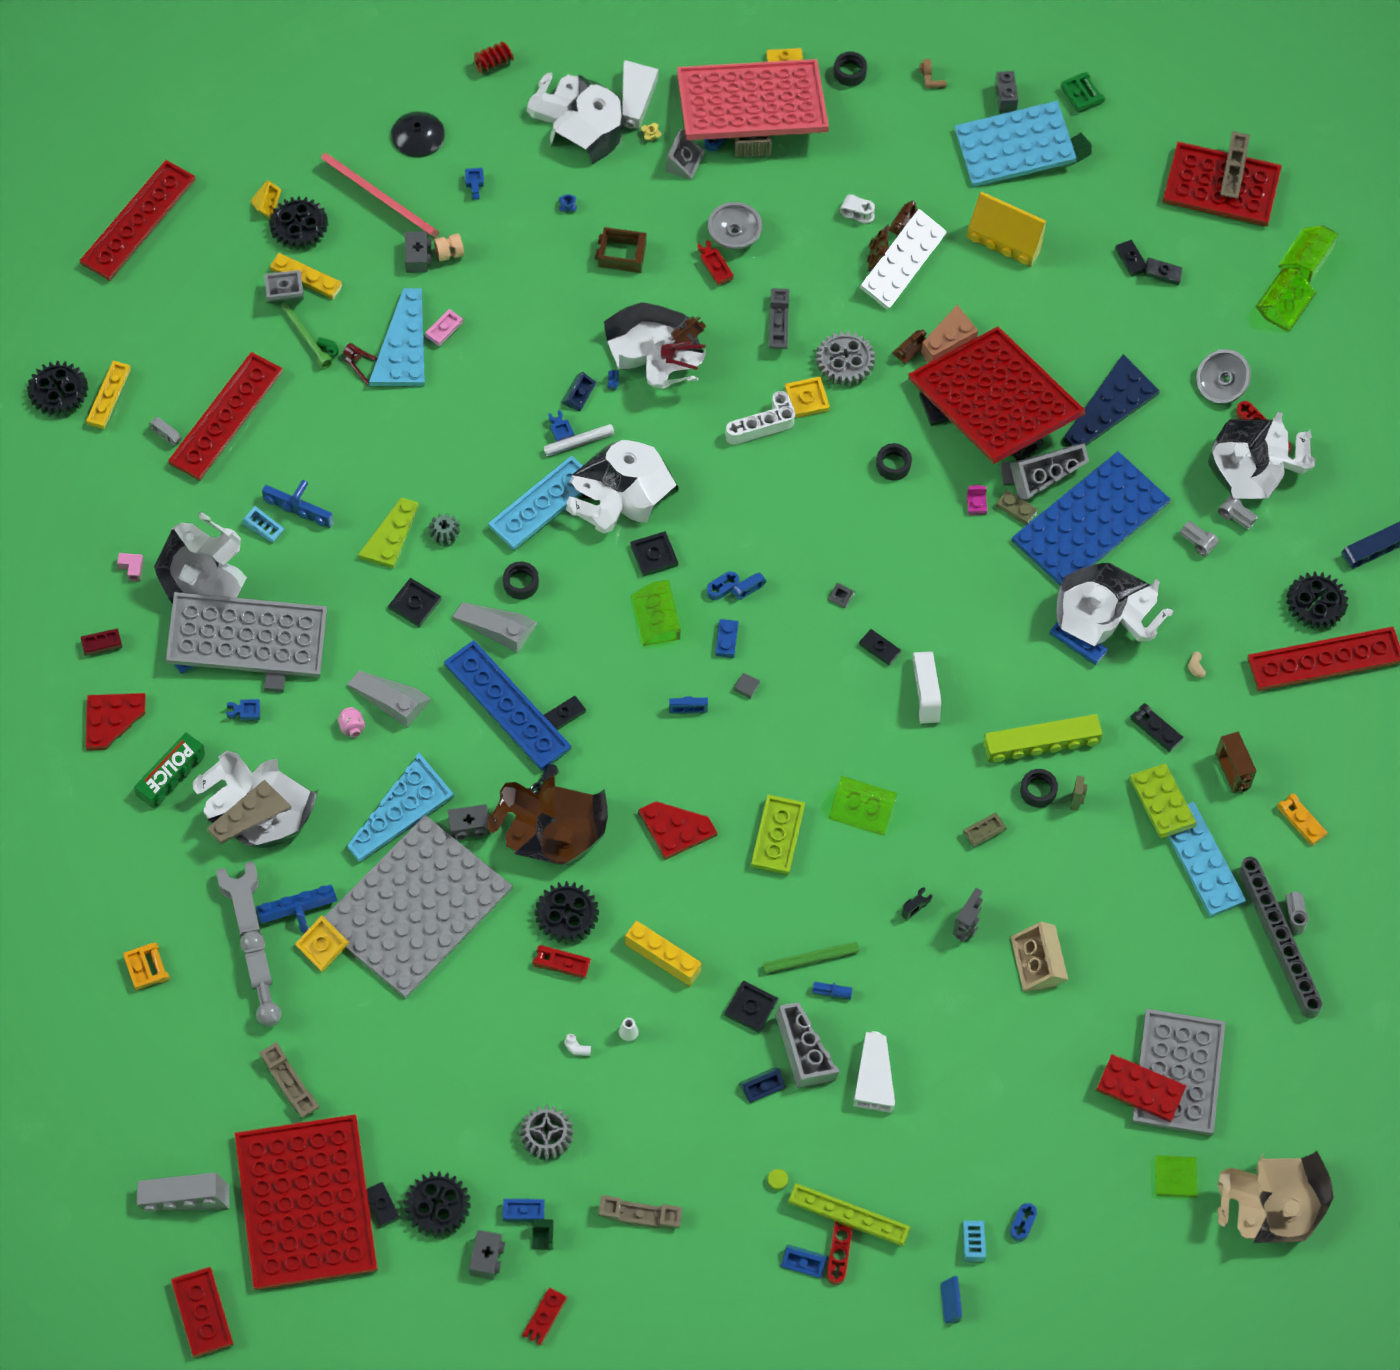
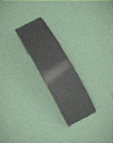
[769,288,789,349]

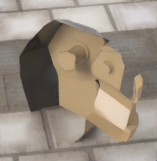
[1217,1150,1334,1243]

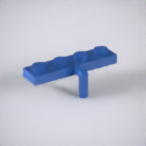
[262,480,333,528]
[256,884,337,933]

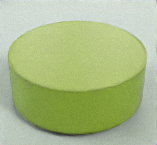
[768,1169,788,1191]

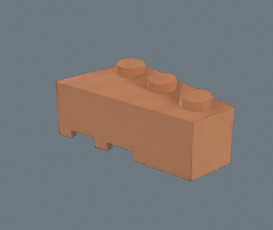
[921,305,978,363]

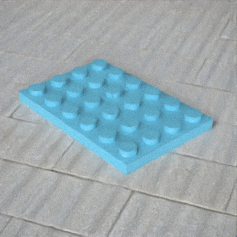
[955,101,1076,187]

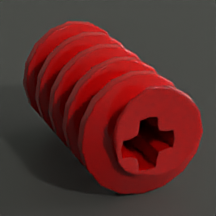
[474,41,514,74]

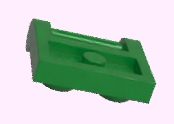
[1060,72,1105,112]

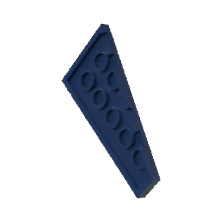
[1064,354,1160,447]

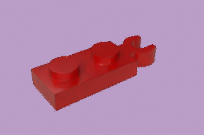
[697,240,734,286]

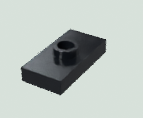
[1115,239,1146,277]
[1144,257,1182,285]
[919,392,948,426]
[859,629,901,666]
[544,695,586,730]
[367,1182,400,1228]

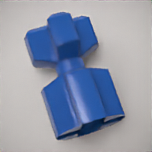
[608,370,619,390]

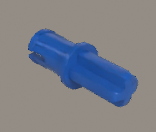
[812,982,853,1000]

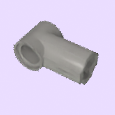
[1218,495,1258,530]
[1180,521,1219,556]
[1286,892,1308,934]

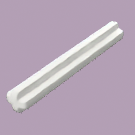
[544,424,614,456]

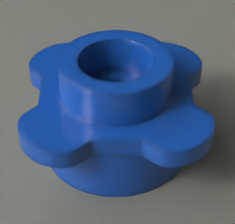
[559,194,577,212]

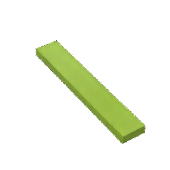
[788,1183,911,1247]

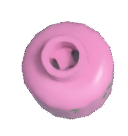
[337,707,365,737]

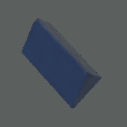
[561,372,597,411]
[739,1067,786,1103]

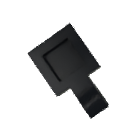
[901,887,932,921]

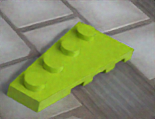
[358,497,419,569]

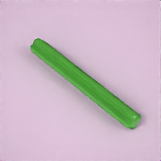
[763,942,859,974]

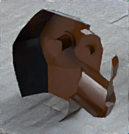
[487,774,608,865]

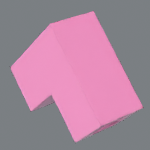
[117,553,144,581]

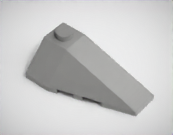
[452,602,537,653]
[347,671,431,727]

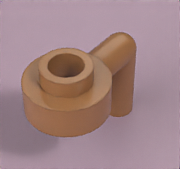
[919,59,946,88]

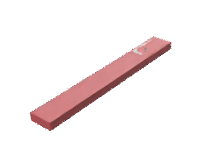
[321,153,439,238]

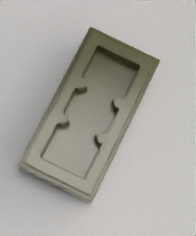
[963,813,1006,848]

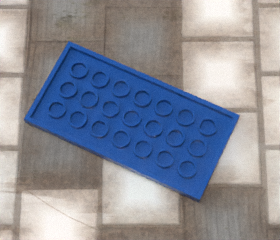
[1012,451,1171,586]

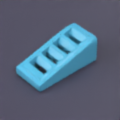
[242,506,284,543]
[963,1221,986,1262]

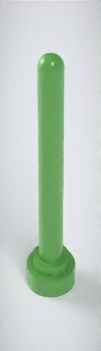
[281,302,333,369]

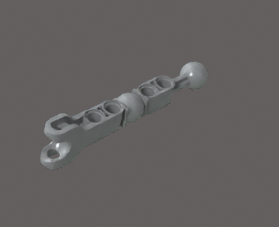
[216,861,281,1027]

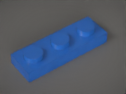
[1050,622,1108,665]

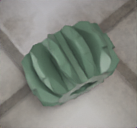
[428,513,460,545]

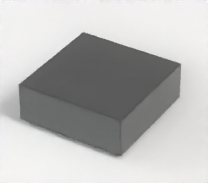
[264,673,286,692]
[734,673,760,699]

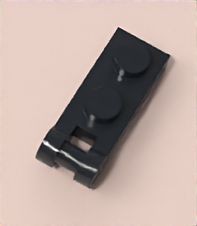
[1130,703,1183,752]

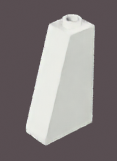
[622,60,658,129]
[853,1031,895,1113]

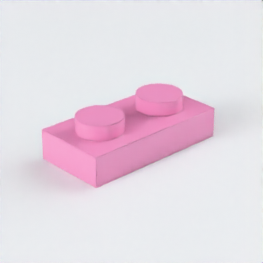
[425,309,463,347]

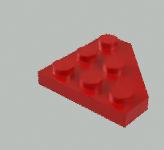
[86,693,146,750]
[639,801,717,860]

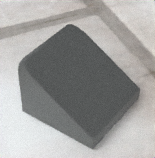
[1000,461,1017,485]
[828,583,856,608]

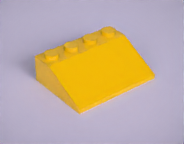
[967,192,1046,267]

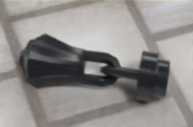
[527,764,559,795]

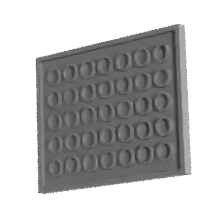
[325,815,513,999]

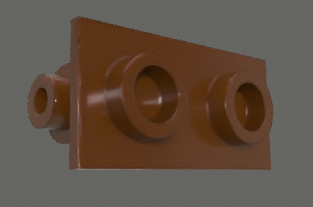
[889,201,918,235]
[668,316,706,344]
[892,329,927,364]

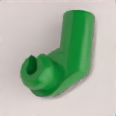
[317,337,339,358]

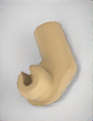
[1188,651,1206,679]

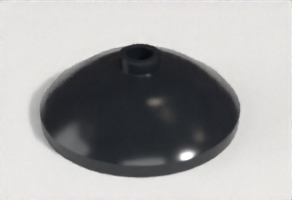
[391,111,445,157]

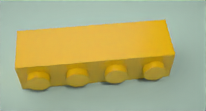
[625,920,702,987]

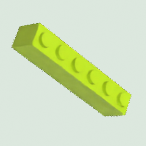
[983,714,1103,762]

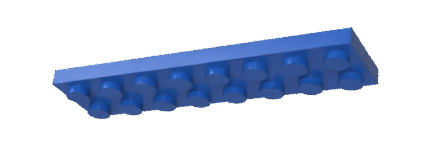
[444,640,571,771]

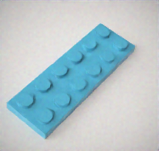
[488,455,583,550]
[1168,802,1246,917]

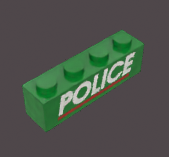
[134,732,205,808]

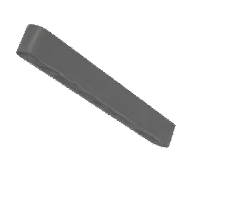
[1239,856,1322,1019]

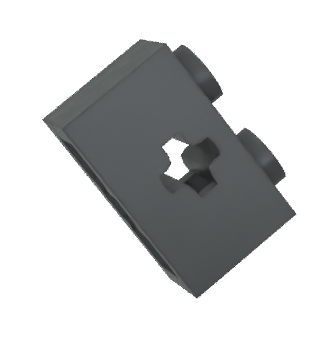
[994,71,1018,113]
[405,231,431,272]
[448,804,490,840]
[469,1230,505,1280]

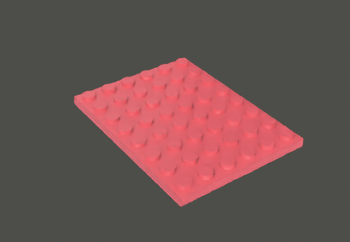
[677,59,829,140]

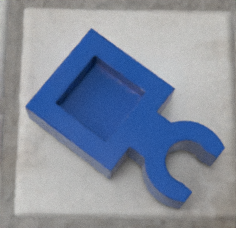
[549,410,574,442]
[227,699,260,720]

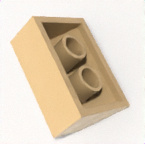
[1011,922,1068,992]

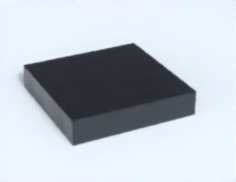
[630,531,678,576]
[388,578,442,628]
[724,980,778,1034]

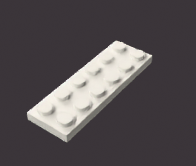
[860,209,946,310]

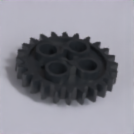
[269,196,328,250]
[27,361,89,417]
[1286,571,1349,630]
[535,881,599,944]
[404,1171,471,1238]

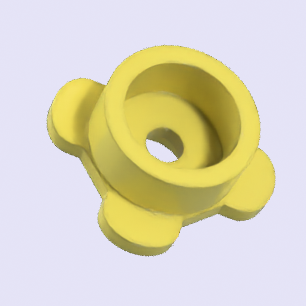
[641,123,661,141]

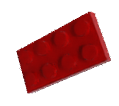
[1096,1054,1187,1123]
[171,1266,234,1358]

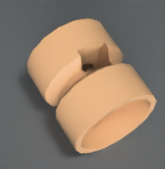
[434,233,464,262]

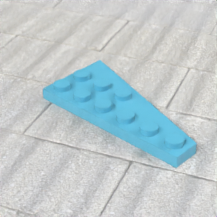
[369,289,425,386]
[347,753,454,863]

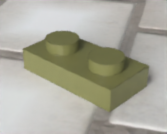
[996,490,1038,525]
[1071,776,1087,811]

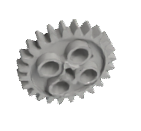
[816,331,875,386]

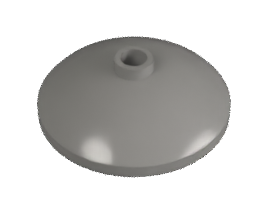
[708,202,762,249]
[1196,349,1251,404]

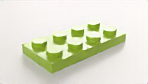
[1130,763,1197,839]
[751,794,806,875]

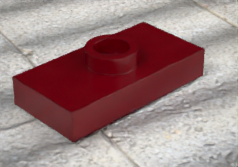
[81,628,123,656]

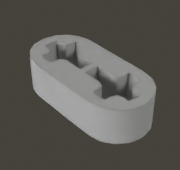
[149,417,181,446]

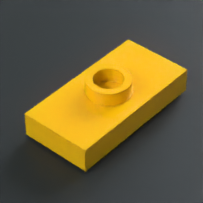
[766,48,803,62]

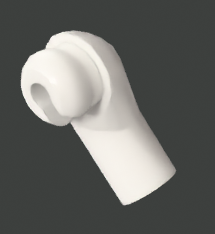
[564,1034,591,1056]

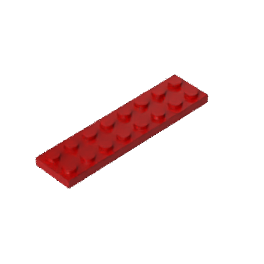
[80,160,196,281]
[168,352,283,481]
[1247,626,1400,691]

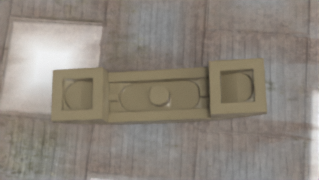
[259,1042,319,1118]
[598,1195,682,1228]

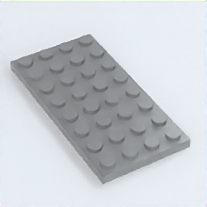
[166,592,327,678]

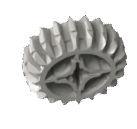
[519,1105,574,1160]

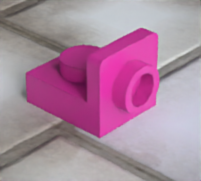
[966,485,987,515]

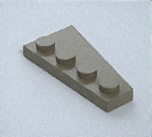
[207,780,292,845]

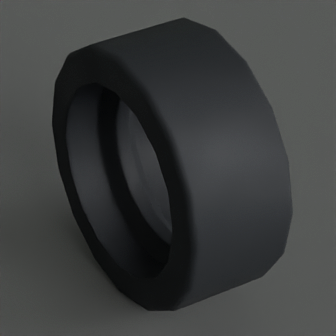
[834,51,867,86]
[876,443,912,480]
[503,561,539,599]
[1020,769,1058,808]

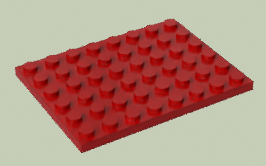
[908,326,1085,464]
[235,1114,378,1291]

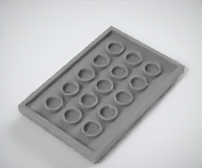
[1132,1009,1226,1136]

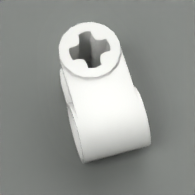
[839,194,875,224]

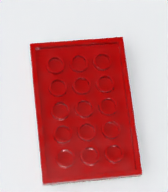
[1163,141,1282,227]

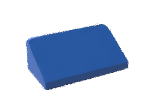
[781,1244,827,1278]
[941,1276,962,1323]

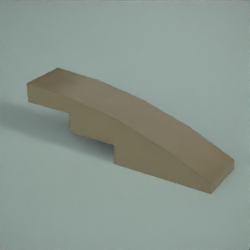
[1220,131,1250,199]

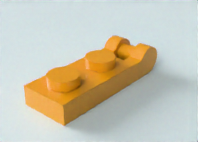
[1277,793,1328,846]

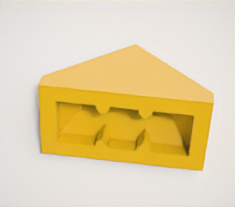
[250,180,281,220]

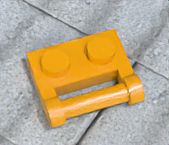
[123,942,170,990]

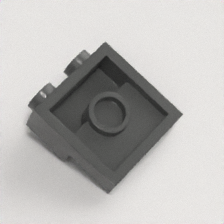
[953,888,983,942]

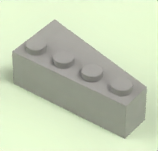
[1010,443,1089,499]
[775,1002,840,1088]
[137,1172,230,1213]

